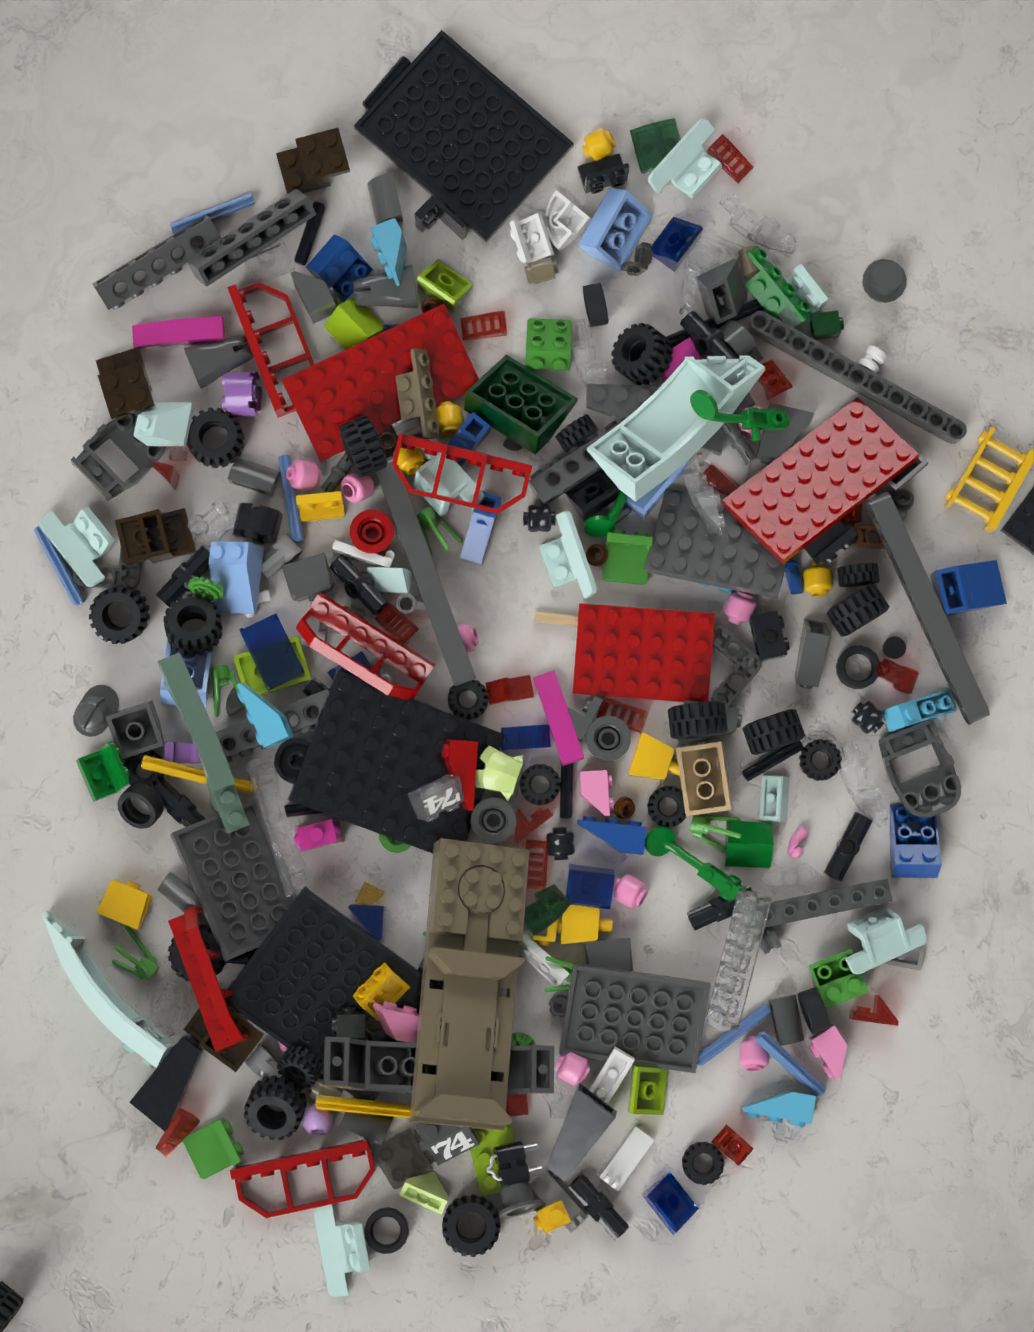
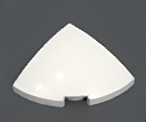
[546,190,592,251]
[705,427,749,486]

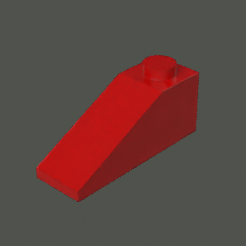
[442,739,478,811]

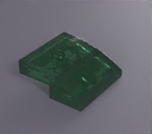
[630,118,681,174]
[524,884,570,935]

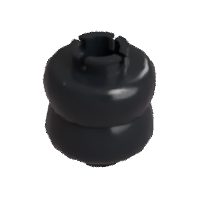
[523,504,556,532]
[851,701,884,734]
[546,827,575,860]

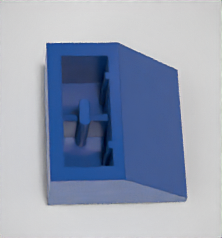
[305,234,373,302]

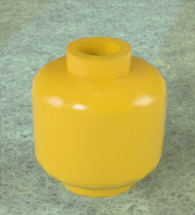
[582,128,616,161]
[435,401,464,437]
[393,445,426,475]
[803,563,833,597]

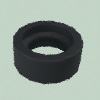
[583,283,609,327]
[836,645,881,689]
[117,783,164,829]
[797,987,830,1034]
[364,1207,409,1254]

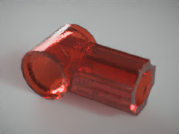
[876,658,919,694]

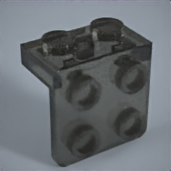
[372,1126,435,1189]

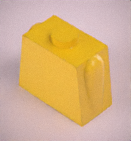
[96,880,153,930]

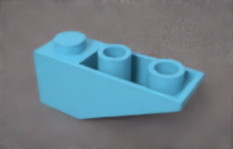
[370,217,407,286]
[237,683,294,748]
[882,690,956,732]
[741,1090,816,1127]

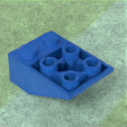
[931,560,1007,617]
[889,805,942,878]

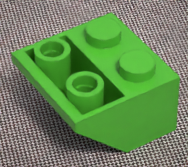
[809,949,869,1009]

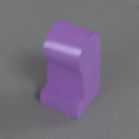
[164,742,201,764]

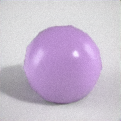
[302,1104,334,1135]

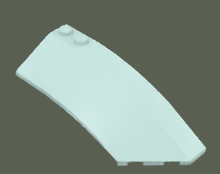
[587,355,765,502]
[42,911,176,1068]

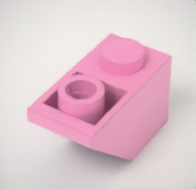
[579,770,614,817]
[373,1001,419,1043]
[809,1024,847,1080]

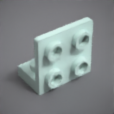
[777,264,828,328]

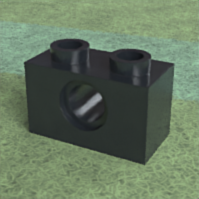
[749,610,790,662]

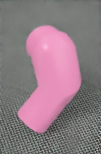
[787,826,809,859]

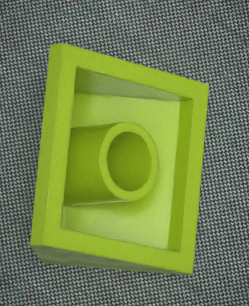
[417,259,474,312]
[324,297,387,350]
[628,1065,668,1115]

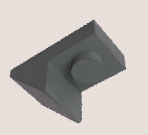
[568,696,603,742]

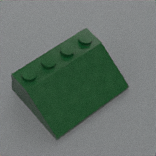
[464,354,578,455]

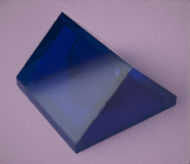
[647,217,703,272]
[565,864,615,909]
[348,904,386,942]
[642,1172,699,1235]

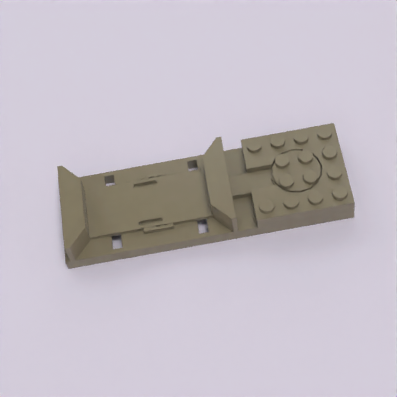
[410,838,529,1131]

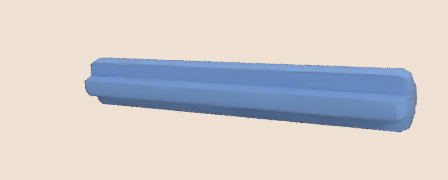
[170,193,255,234]
[278,455,304,543]
[34,526,85,606]
[697,1004,772,1066]
[755,1031,826,1097]

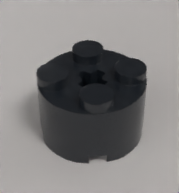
[233,503,283,545]
[274,738,309,784]

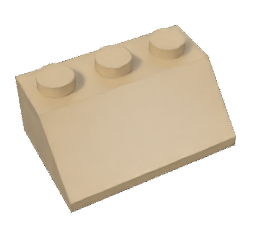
[676,742,733,816]

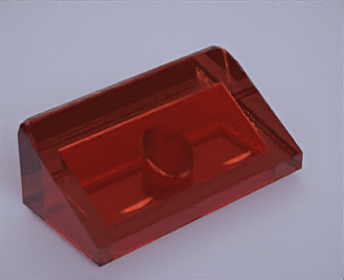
[151,461,180,490]

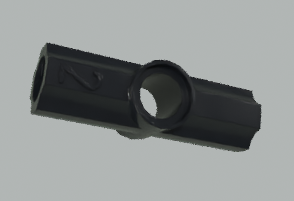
[680,311,739,359]
[156,546,210,608]
[329,554,389,616]
[153,778,206,827]
[823,812,873,882]
[687,885,757,931]
[568,1173,629,1240]

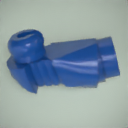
[784,559,804,595]

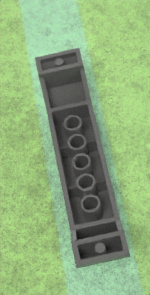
[323,1036,554,1095]

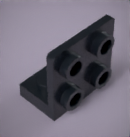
[577,153,630,194]
[414,195,466,240]

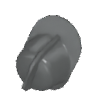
[73,685,119,737]

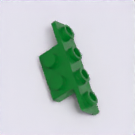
[745,246,812,323]

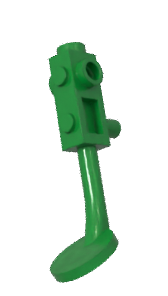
[690,390,790,442]
[584,491,628,537]
[645,826,748,902]

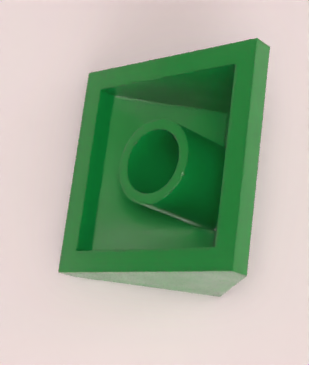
[725,821,774,868]

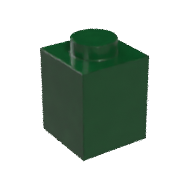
[809,310,844,340]

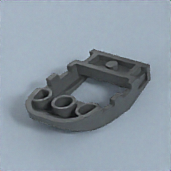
[71,410,167,501]
[878,720,961,818]

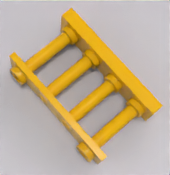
[944,427,1034,533]

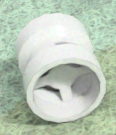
[858,345,888,374]

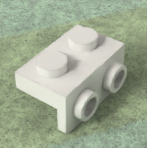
[510,213,554,265]

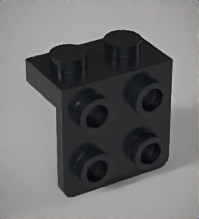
[804,520,858,565]

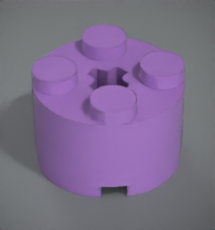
[221,371,262,417]

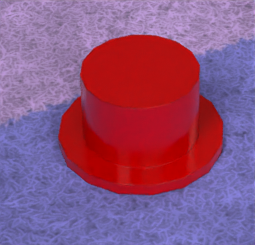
[350,510,394,554]

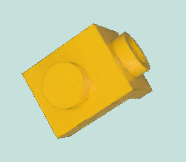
[532,914,562,946]
[533,1200,571,1233]

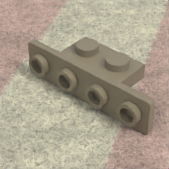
[395,348,439,439]

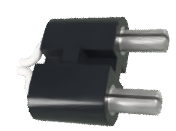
[486,1141,544,1187]

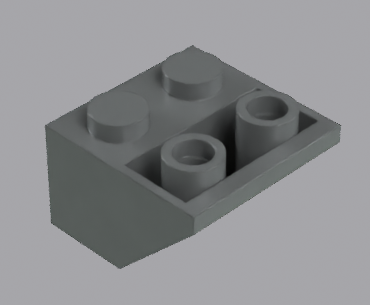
[696,258,747,325]

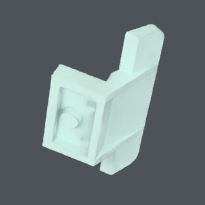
[648,119,722,199]
[413,439,484,517]
[39,507,115,587]
[539,511,597,599]
[845,906,927,974]
[314,1204,370,1297]

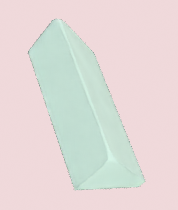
[367,567,412,593]
[759,775,790,822]

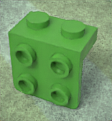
[525,318,572,371]
[602,530,653,585]
[183,1117,244,1179]

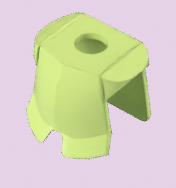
[475,746,525,801]

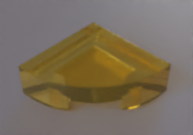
[355,882,385,904]

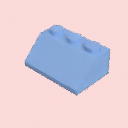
[578,188,653,272]
[625,460,689,520]

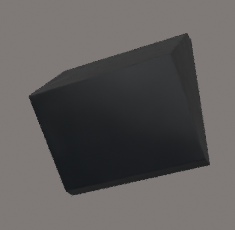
[565,469,621,521]

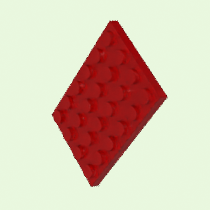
[572,603,715,702]

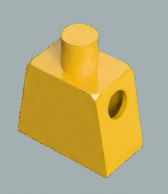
[627,732,680,781]
[560,900,613,944]

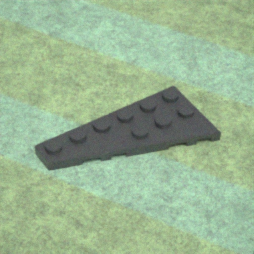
[586,384,722,456]

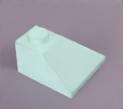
[134,402,194,446]

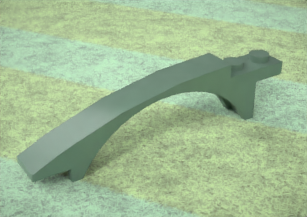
[158,653,249,834]

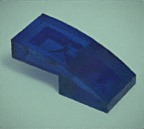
[501,725,551,751]

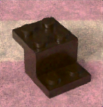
[276,127,350,194]
[95,347,155,419]
[115,508,196,565]
[183,1003,264,1072]

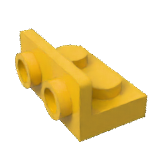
[296,491,345,522]
[353,963,410,1021]

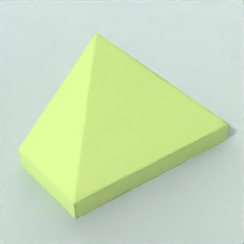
[399,1171,449,1214]

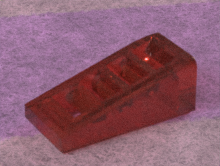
[707,134,754,183]
[460,311,507,341]
[698,464,737,496]
[374,603,419,645]
[596,696,649,734]
[525,839,548,890]
[156,1108,200,1157]

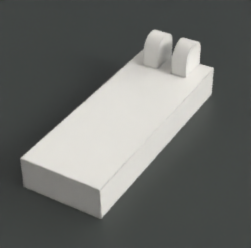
[332,540,395,568]
[518,930,569,986]
[589,1047,635,1104]
[599,1126,654,1191]

